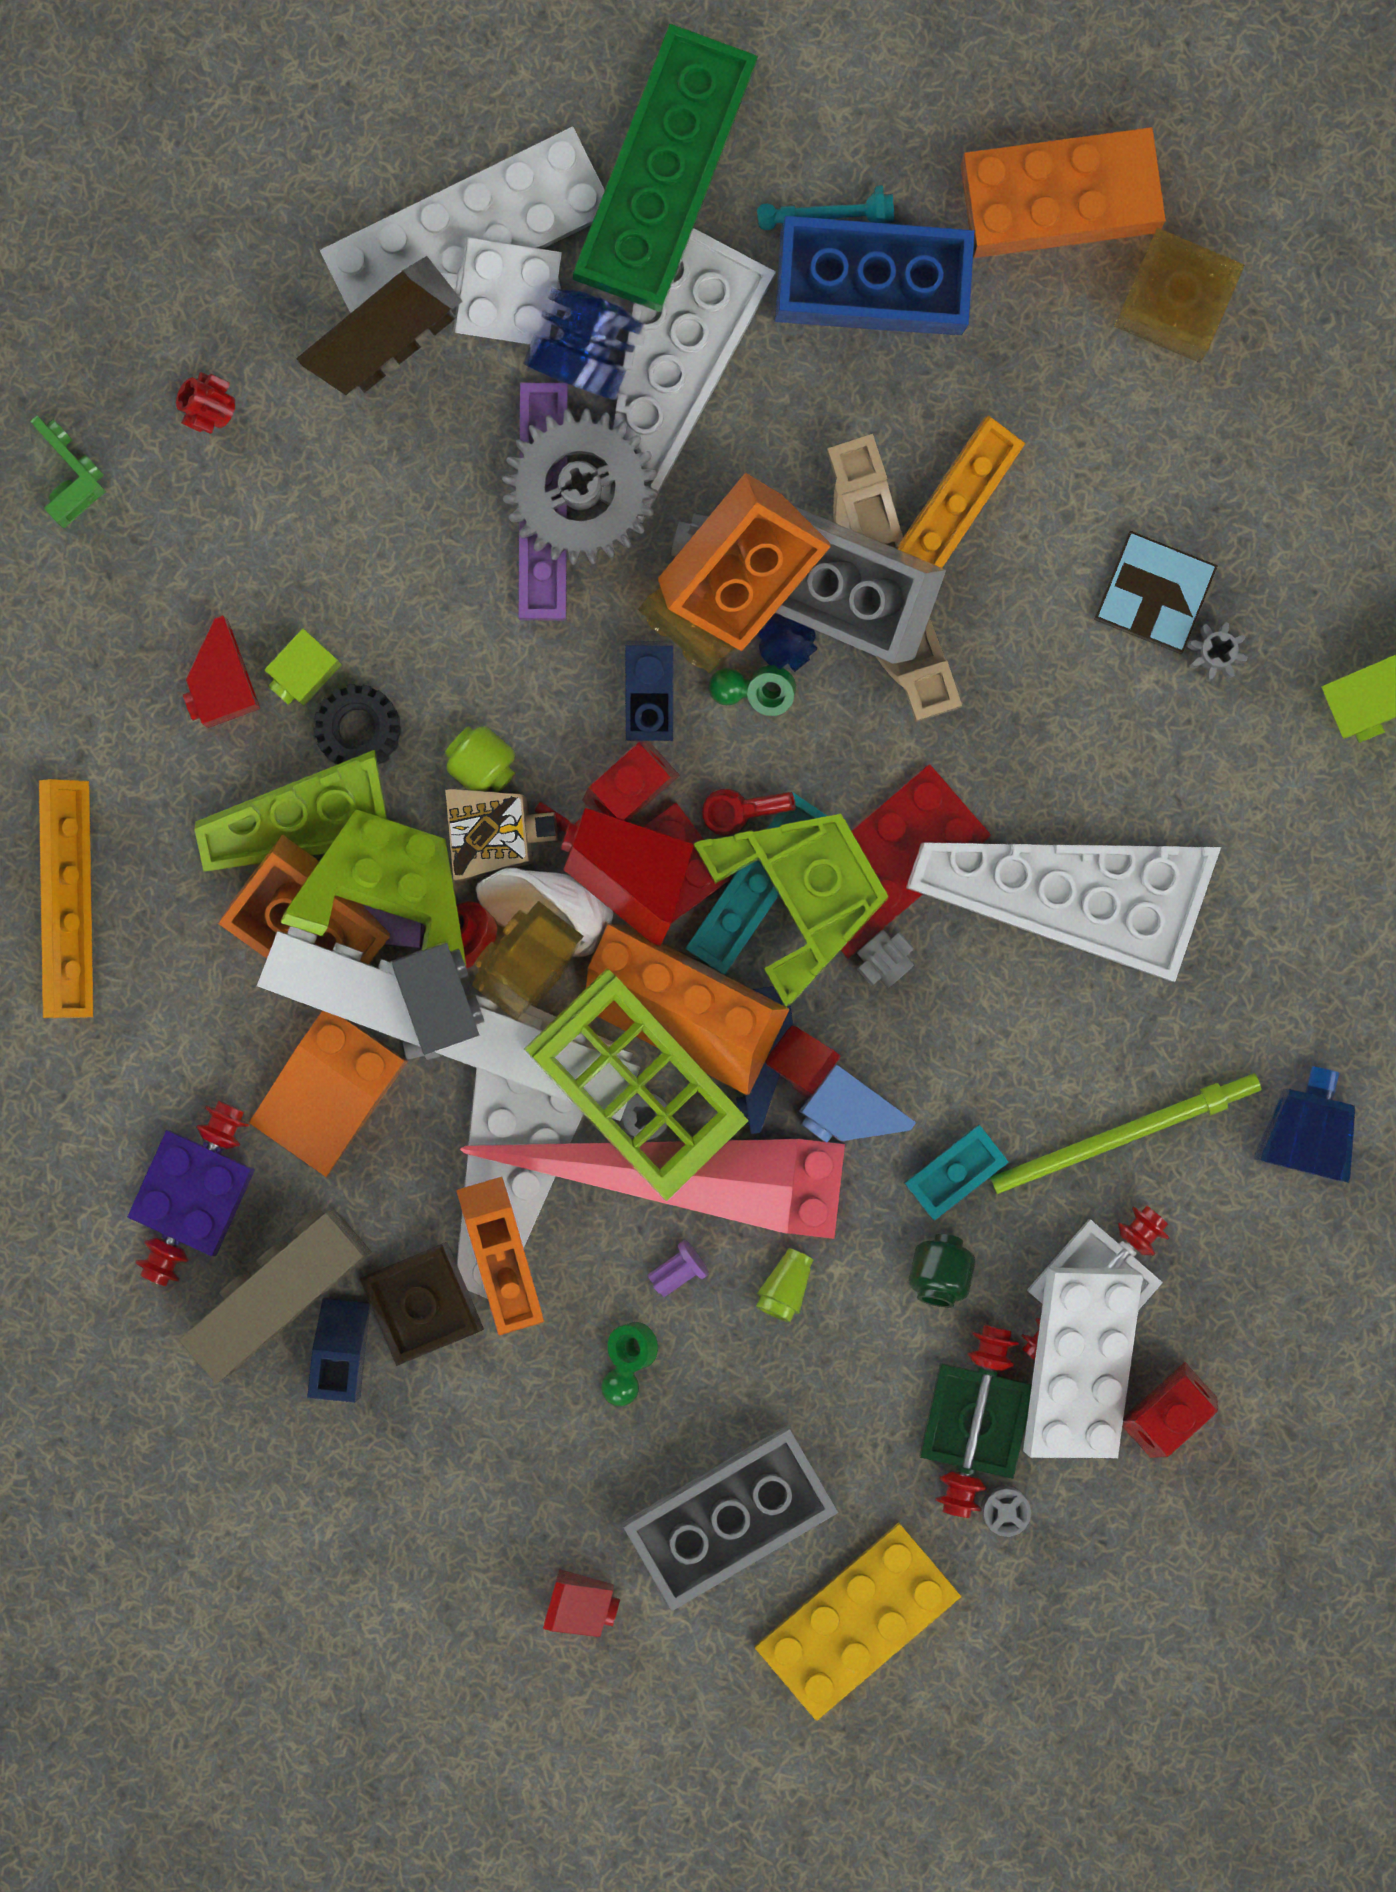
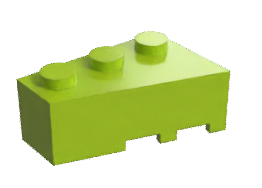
[1321,655,1396,743]

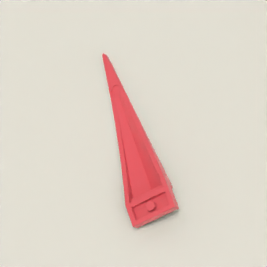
[460,1139,845,1239]

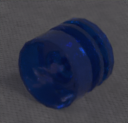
[523,287,645,400]

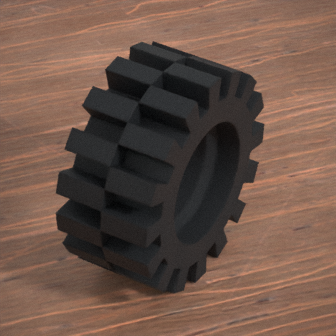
[313,684,401,765]

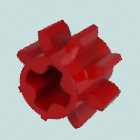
[176,372,235,434]

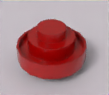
[456,902,497,969]

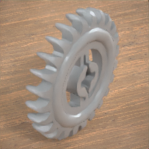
[502,408,658,565]

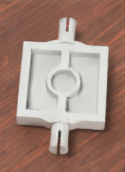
[440,237,588,347]

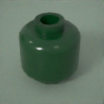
[909,1234,976,1308]

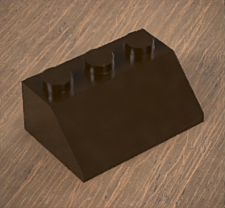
[296,256,463,395]

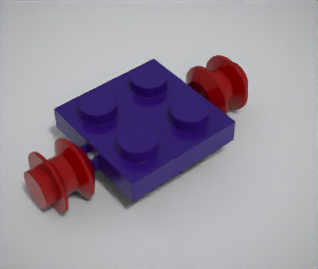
[127,1101,255,1286]

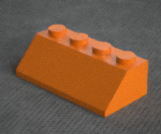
[586,924,790,1095]

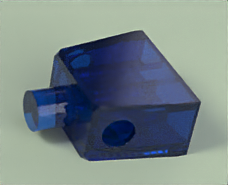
[1254,1066,1355,1183]

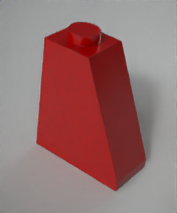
[560,808,694,946]

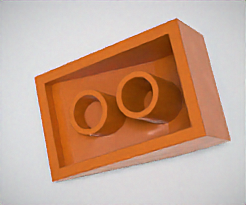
[218,834,391,964]
[249,1011,408,1177]

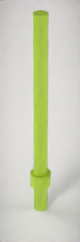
[990,1073,1262,1194]

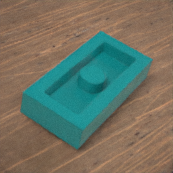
[904,1124,1009,1221]

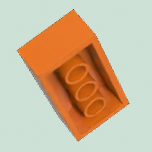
[960,127,1166,258]

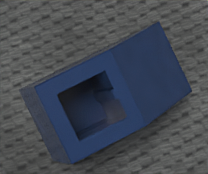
[625,641,674,741]
[307,1298,370,1403]

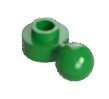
[708,665,796,716]
[601,1322,658,1406]

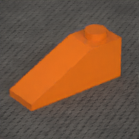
[456,1177,544,1336]

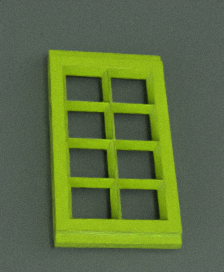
[524,969,749,1201]

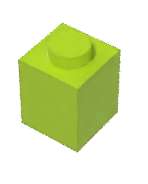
[265,628,342,706]

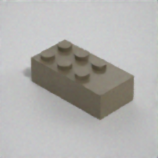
[179,1209,372,1384]

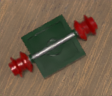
[919,1324,1032,1518]

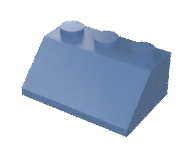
[798,1065,916,1142]

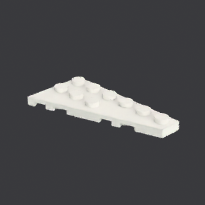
[457,985,614,1299]

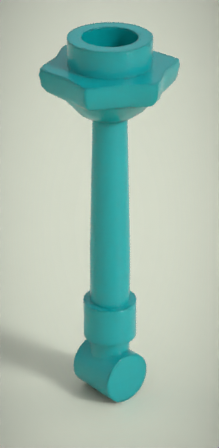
[757,185,895,230]

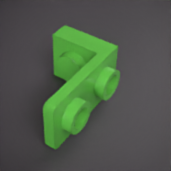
[30,415,106,529]

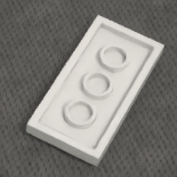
[1023,1267,1143,1458]

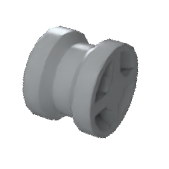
[622,1093,668,1140]
[981,1485,1031,1537]

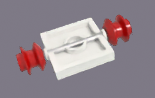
[1021,1206,1169,1360]

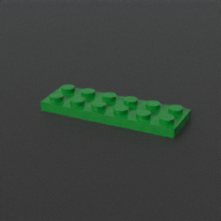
[572,24,758,313]

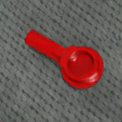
[702,789,795,836]

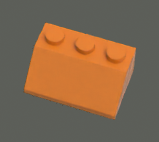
[658,472,831,651]

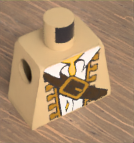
[445,789,558,882]

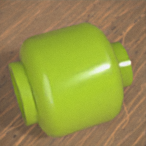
[444,726,516,793]

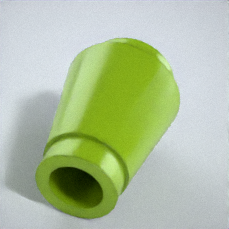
[756,1248,814,1323]

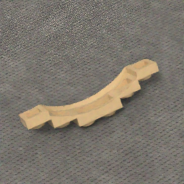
[827,434,962,722]

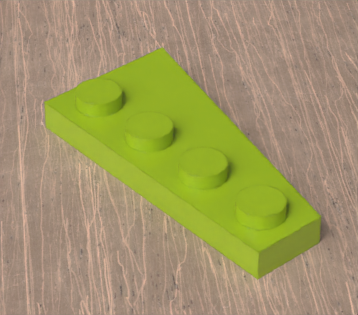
[194,750,388,872]

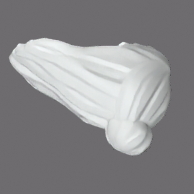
[476,868,613,957]

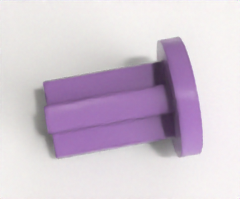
[648,1240,709,1297]

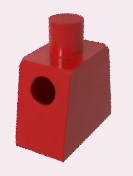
[582,741,680,822]
[1122,1362,1218,1458]

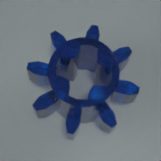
[757,613,817,672]

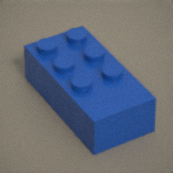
[775,216,975,335]

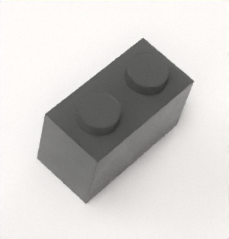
[390,942,485,1055]

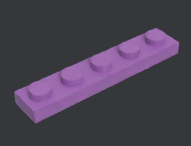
[519,383,568,621]

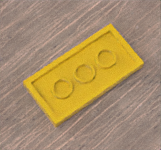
[754,1522,962,1721]

